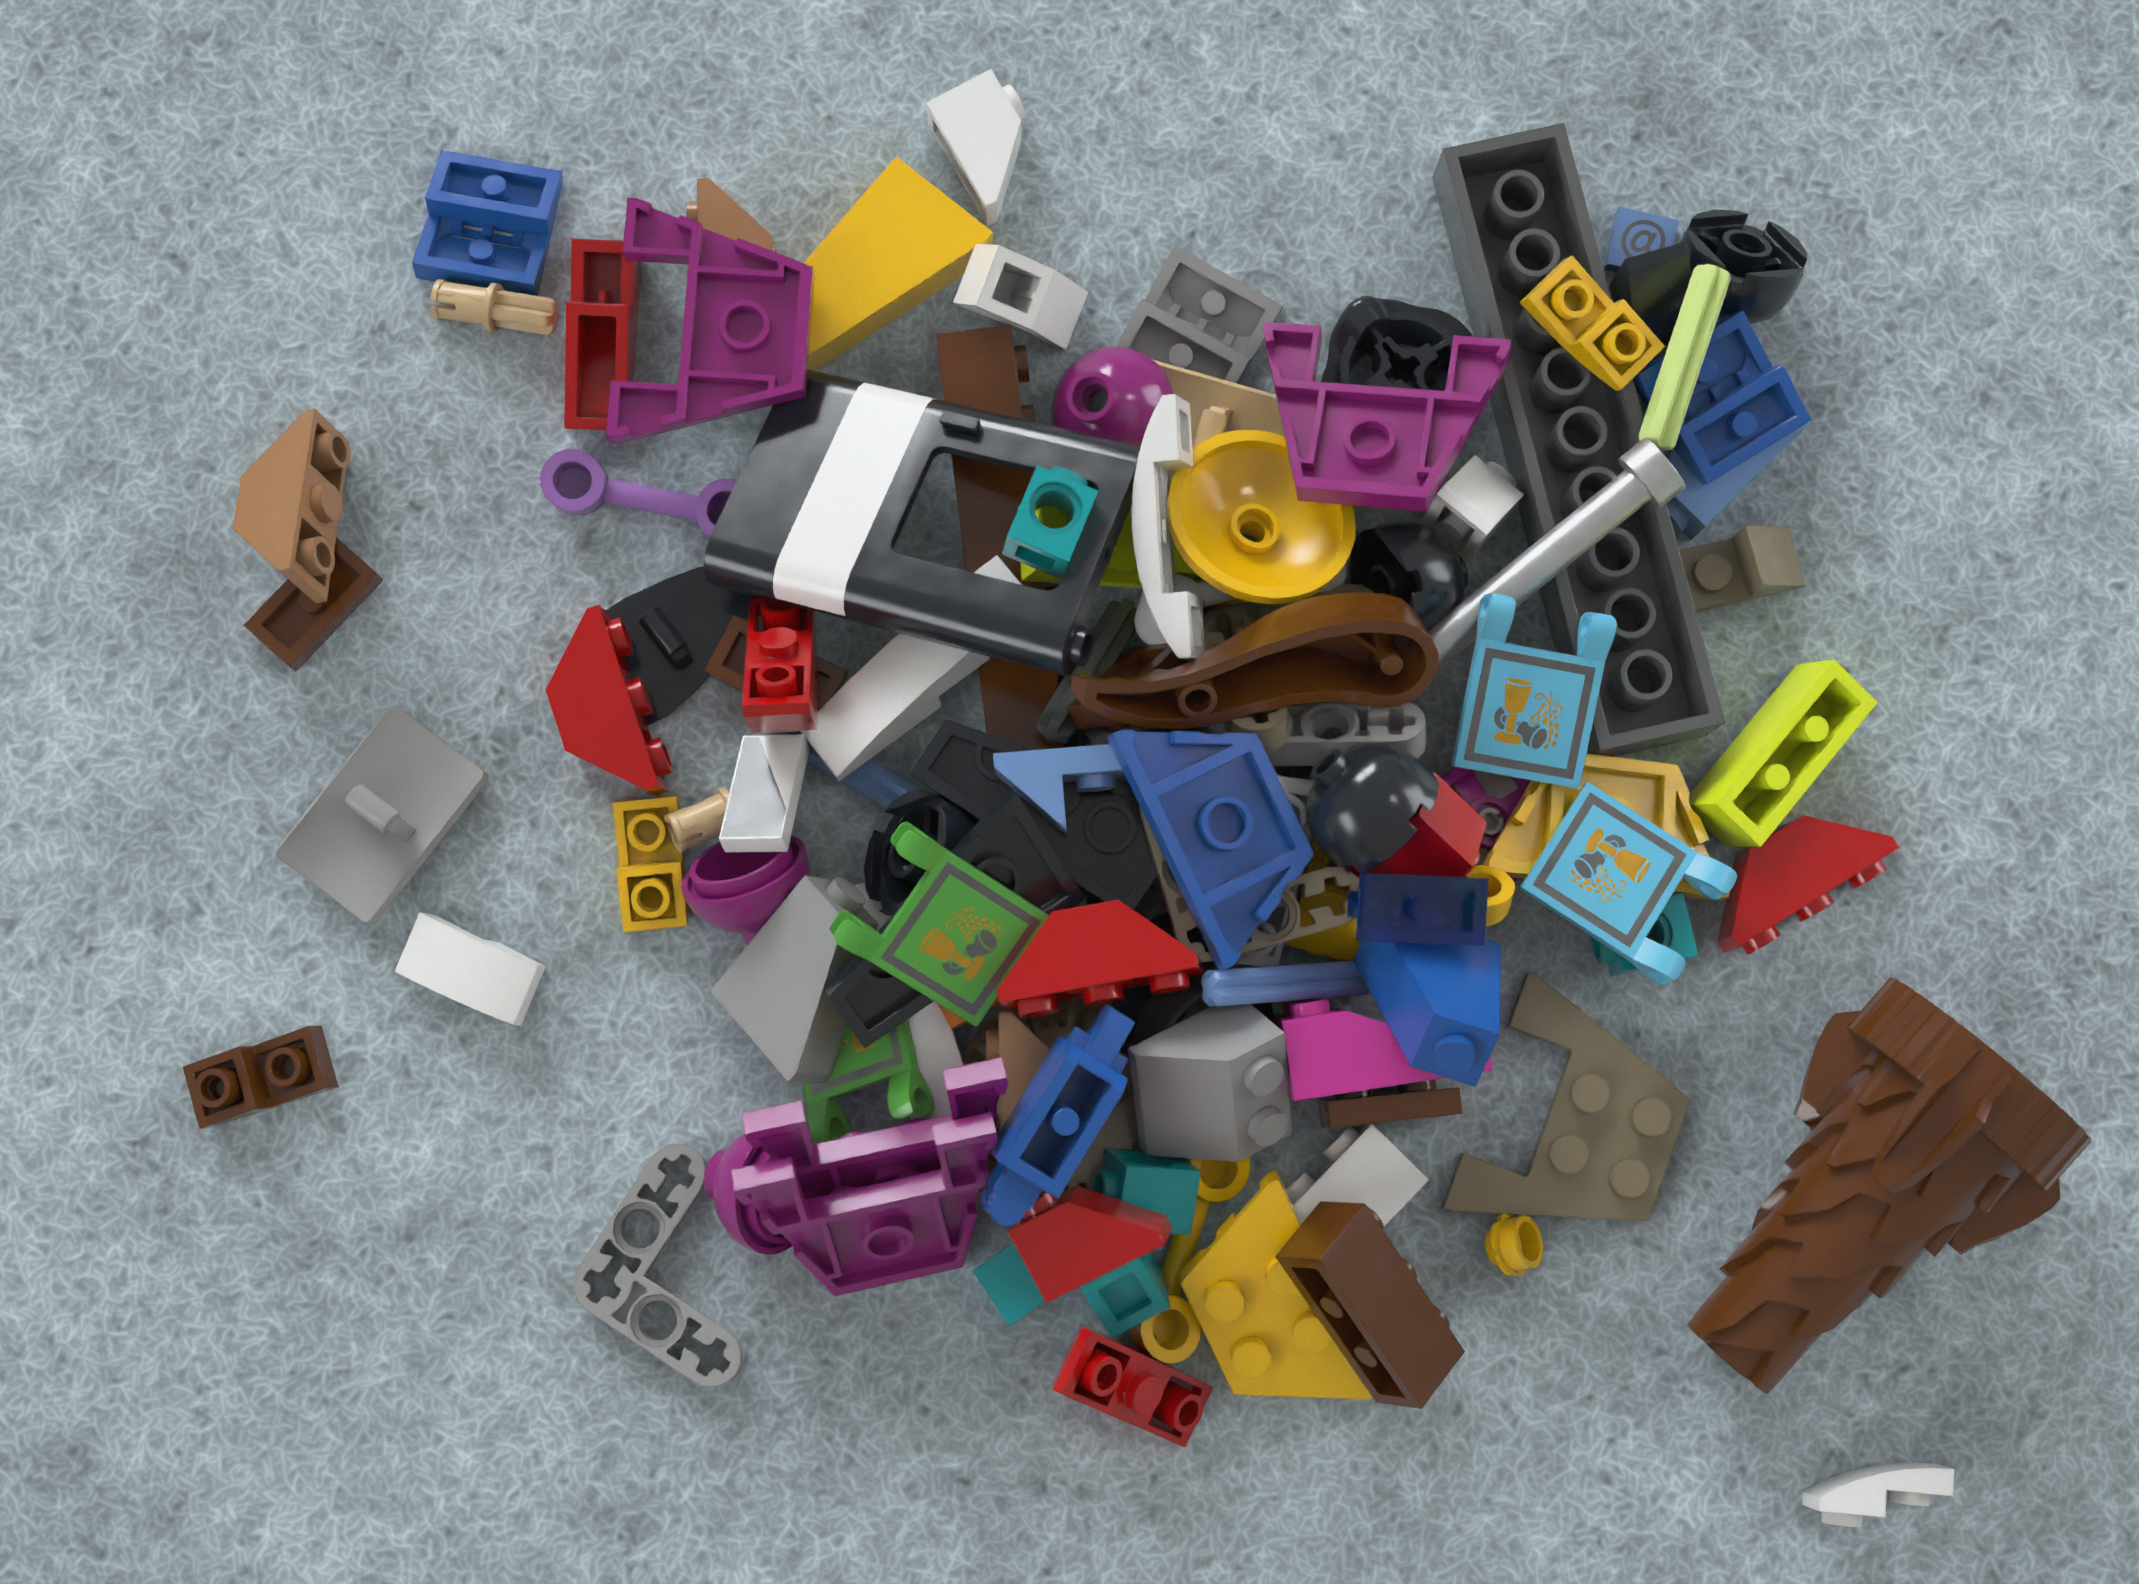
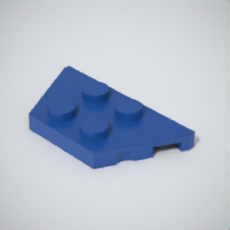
[1107,730,1314,970]

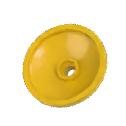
[1166,430,1356,604]

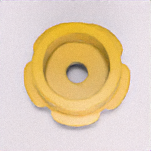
[1485,1213,1543,1277]

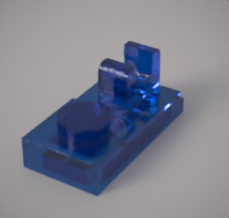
[1347,872,1489,946]

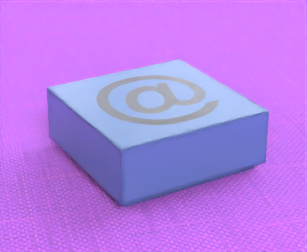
[1603,206,1679,273]

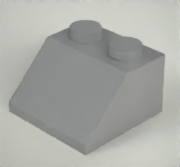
[1128,1004,1292,1162]

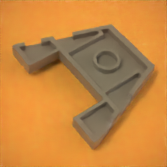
[1441,972,1690,1221]

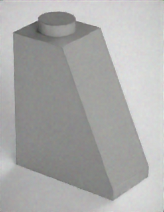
[711,875,879,1083]

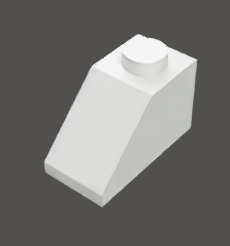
[926,69,1026,226]
[1421,455,1524,564]

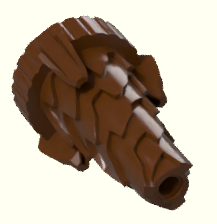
[1687,977,2091,1394]

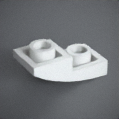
[395,912,546,1026]
[1802,1463,1954,1527]

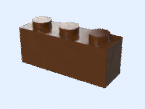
[1275,1201,1465,1409]

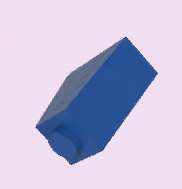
[1354,904,1501,1087]

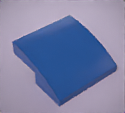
[412,150,563,296]
[1633,311,1812,485]

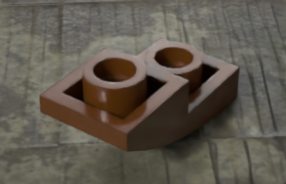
[183,1026,339,1129]

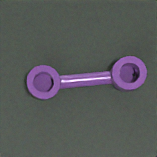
[540,449,737,538]

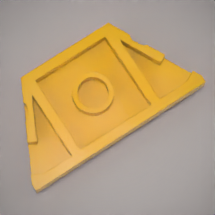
[1482,754,1730,901]
[1180,1170,1373,1399]

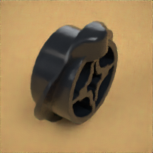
[1321,296,1473,390]

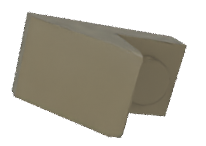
[1679,525,1806,613]

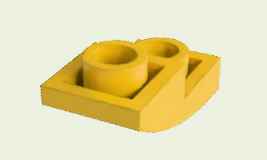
[1520,256,1665,391]
[612,794,689,932]

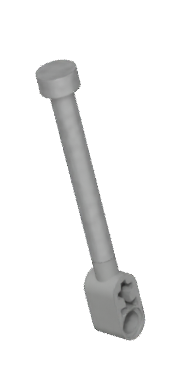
[1273,438,1686,781]

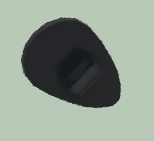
[606,566,761,726]

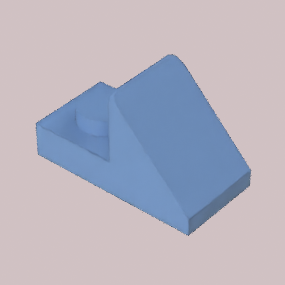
[993,744,1126,834]

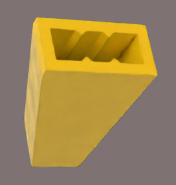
[804,156,993,371]

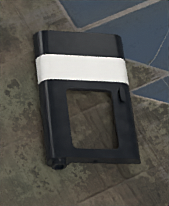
[704,369,1141,676]

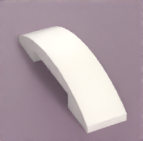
[1132,394,1205,661]

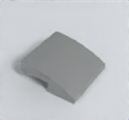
[1116,246,1284,384]

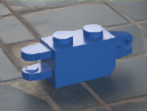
[980,1004,1135,1228]

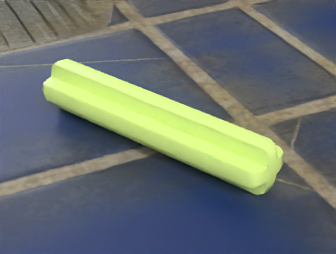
[1638,264,1731,450]

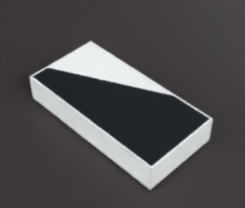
[719,734,810,852]

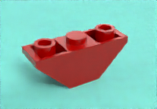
[742,598,819,733]
[546,605,673,796]
[1717,815,1900,955]
[997,900,1204,1018]
[1052,1323,1213,1447]

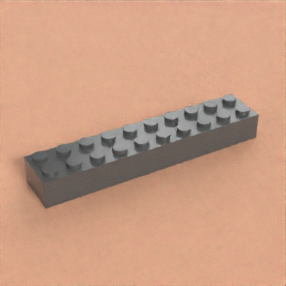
[1432,123,1725,757]

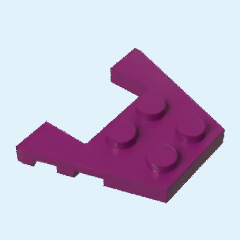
[606,197,815,444]
[1263,322,1511,512]
[742,1057,1008,1199]
[731,1112,998,1296]

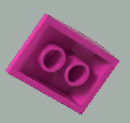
[1272,998,1493,1101]

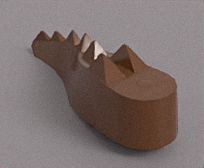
[1070,592,1439,729]

